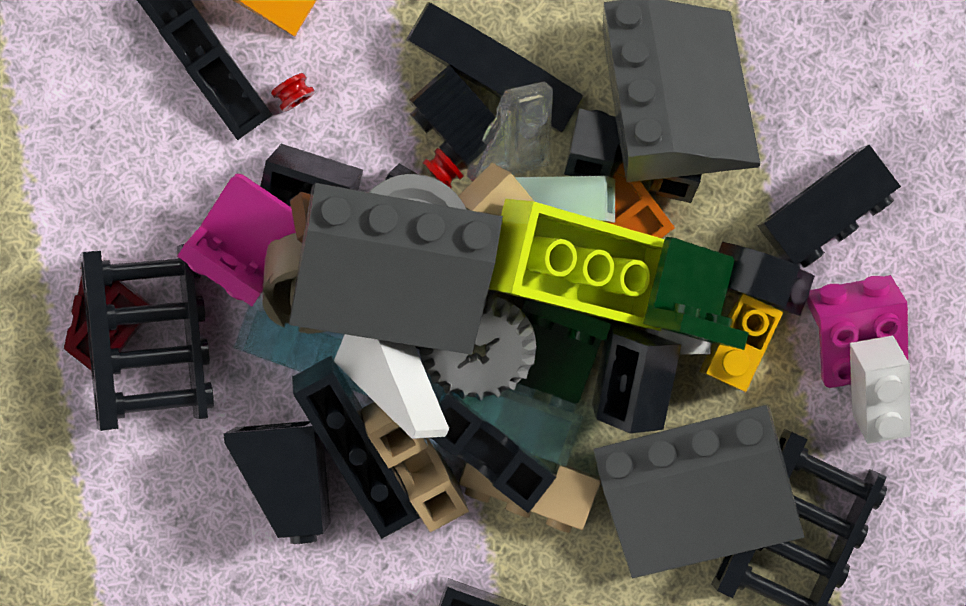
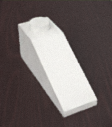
[334,334,449,439]

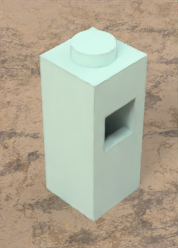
[515,176,615,223]

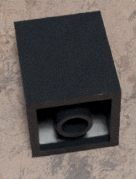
[224,421,331,544]

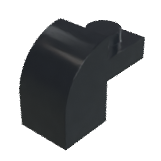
[719,241,815,316]

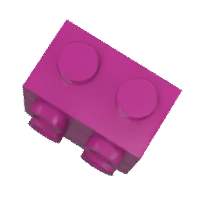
[177,174,296,306]
[807,275,908,388]

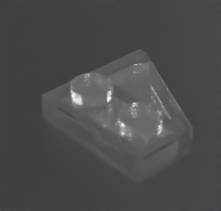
[467,81,553,182]

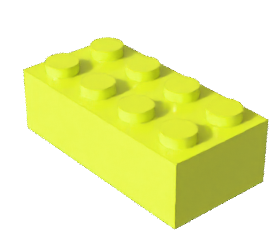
[489,199,664,331]

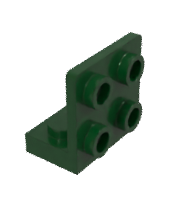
[643,237,749,350]
[518,298,611,404]

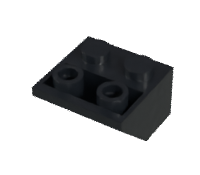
[592,320,682,434]

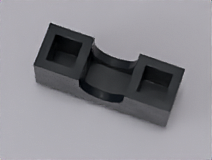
[564,108,702,203]
[431,391,556,513]

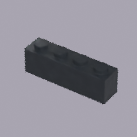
[292,356,420,539]

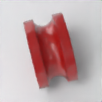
[271,73,316,112]
[422,148,464,188]

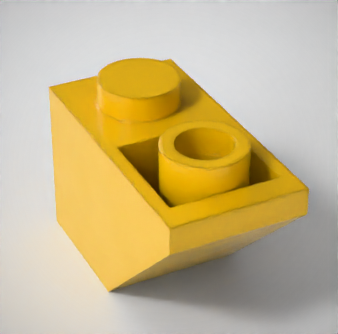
[699,293,783,392]

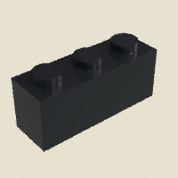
[757,144,901,268]

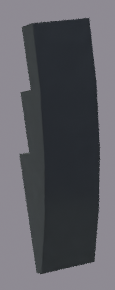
[137,0,273,140]
[406,2,584,133]

